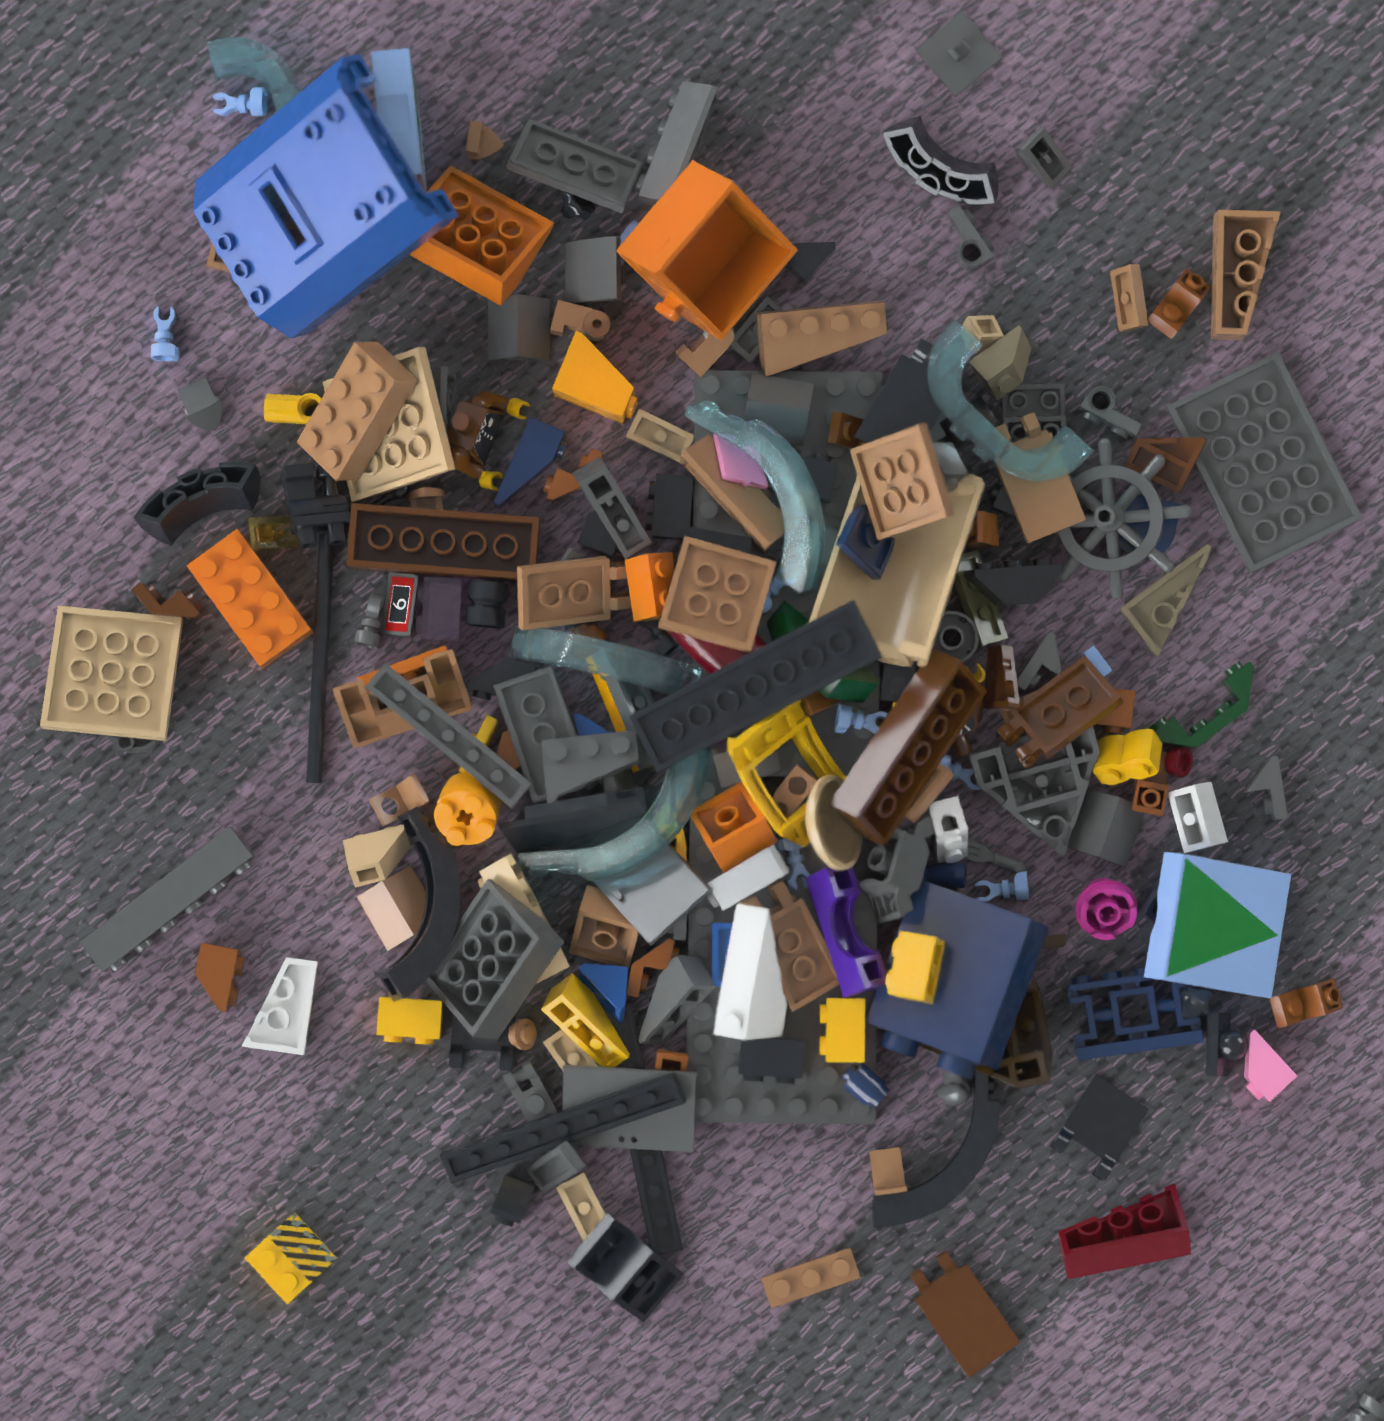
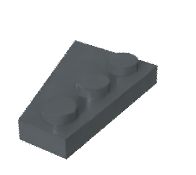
[541,730,639,804]

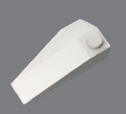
[714,903,787,1040]

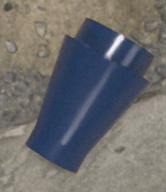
[922,861,967,891]

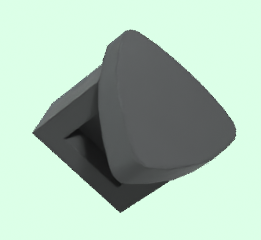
[178,376,222,431]

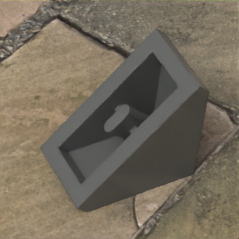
[1016,126,1072,189]

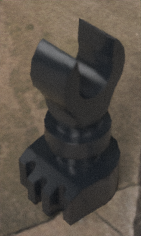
[637,620,680,659]

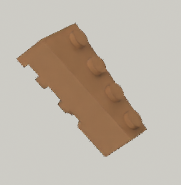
[756,301,887,377]

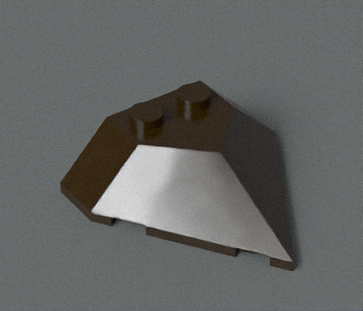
[920,974,1053,1088]

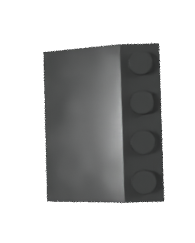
[426,879,564,1040]

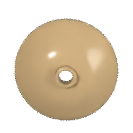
[805,775,862,870]

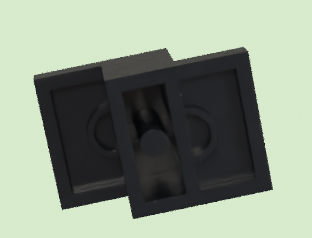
[567,1213,684,1322]

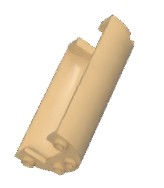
[809,474,985,667]

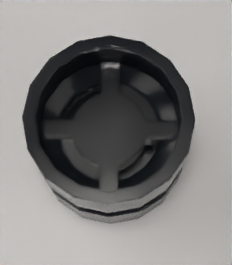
[465,580,509,629]

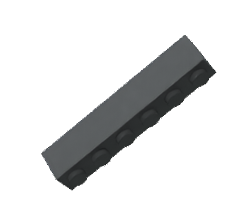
[80,826,256,973]

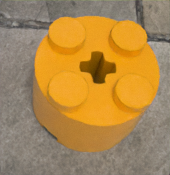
[434,772,503,846]

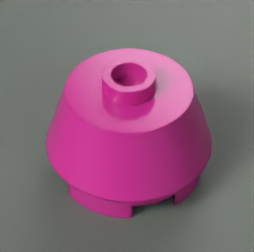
[1075,878,1138,940]

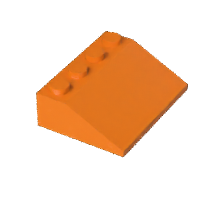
[410,165,554,306]

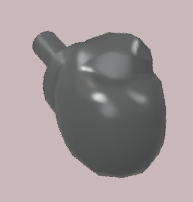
[937,1071,972,1106]

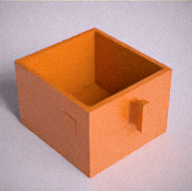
[616,160,798,341]

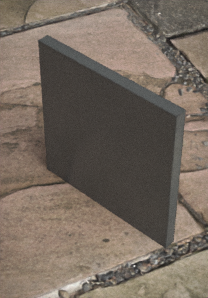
[915,11,1002,97]

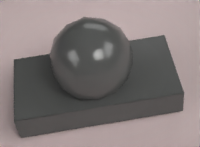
[526,1140,585,1194]

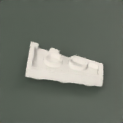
[242,957,318,1055]

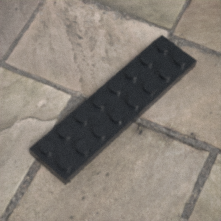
[629,600,884,773]

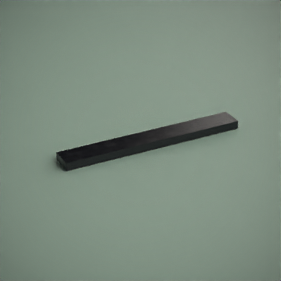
[603,1003,683,1255]
[440,1072,686,1184]

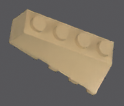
[477,854,570,984]

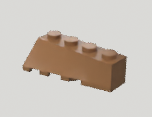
[1211,210,1281,340]

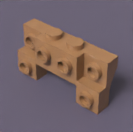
[333,649,472,749]

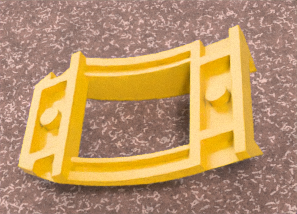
[728,700,847,847]

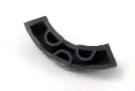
[883,116,999,205]
[134,462,260,546]

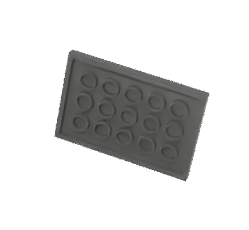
[1166,351,1363,574]

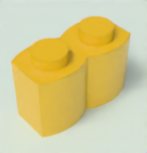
[1092,729,1162,785]

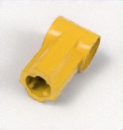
[263,393,321,425]

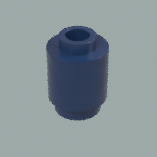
[841,1063,889,1108]

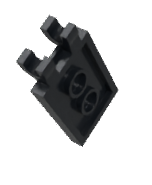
[854,338,960,444]

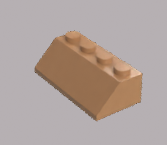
[680,433,793,554]

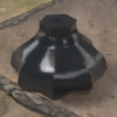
[560,191,595,220]
[1179,985,1214,1020]

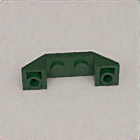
[767,600,881,703]
[1149,661,1254,748]

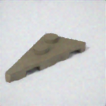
[1119,544,1211,657]

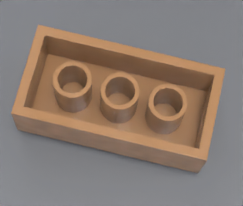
[297,342,418,481]

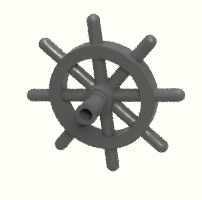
[1057,438,1192,600]

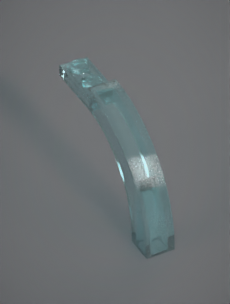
[684,400,825,592]
[518,749,709,881]

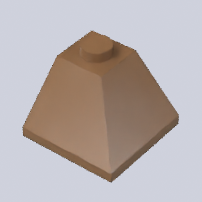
[569,885,639,970]

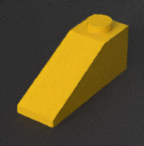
[541,973,630,1068]

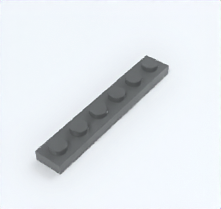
[365,663,532,808]

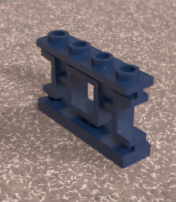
[1065,967,1204,1061]

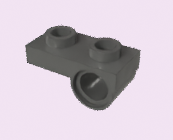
[947,205,994,271]
[1078,386,1142,440]

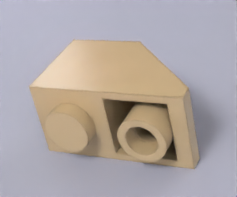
[343,824,411,888]

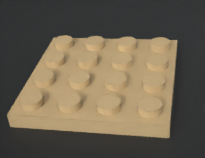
[323,347,455,502]
[40,606,183,741]

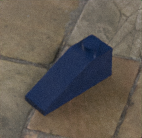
[493,417,569,508]

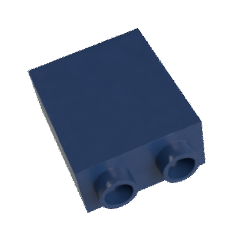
[865,880,1049,1080]

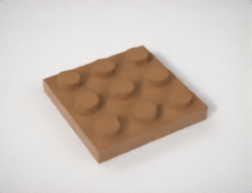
[850,423,955,540]
[659,536,776,653]

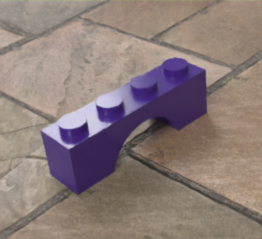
[806,867,887,998]

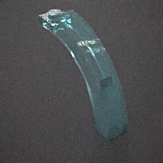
[509,627,702,695]

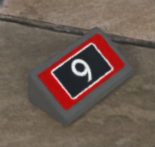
[381,572,420,638]

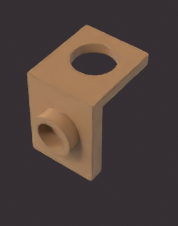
[369,774,429,826]
[869,1147,907,1196]

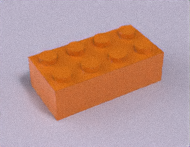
[186,529,314,669]

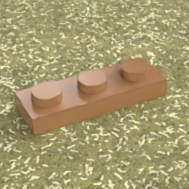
[761,1247,860,1308]

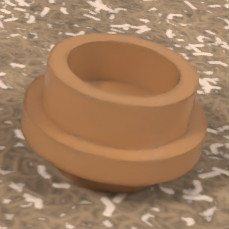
[508,1019,537,1050]

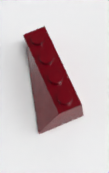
[1058,1183,1191,1279]

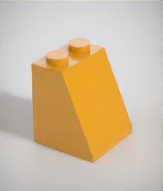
[552,330,638,424]

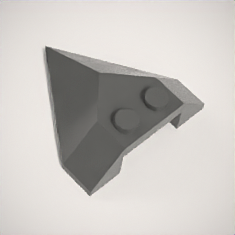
[969,726,1100,858]

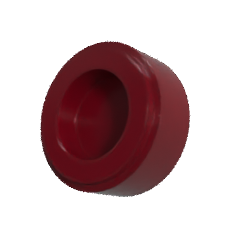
[1165,746,1193,778]

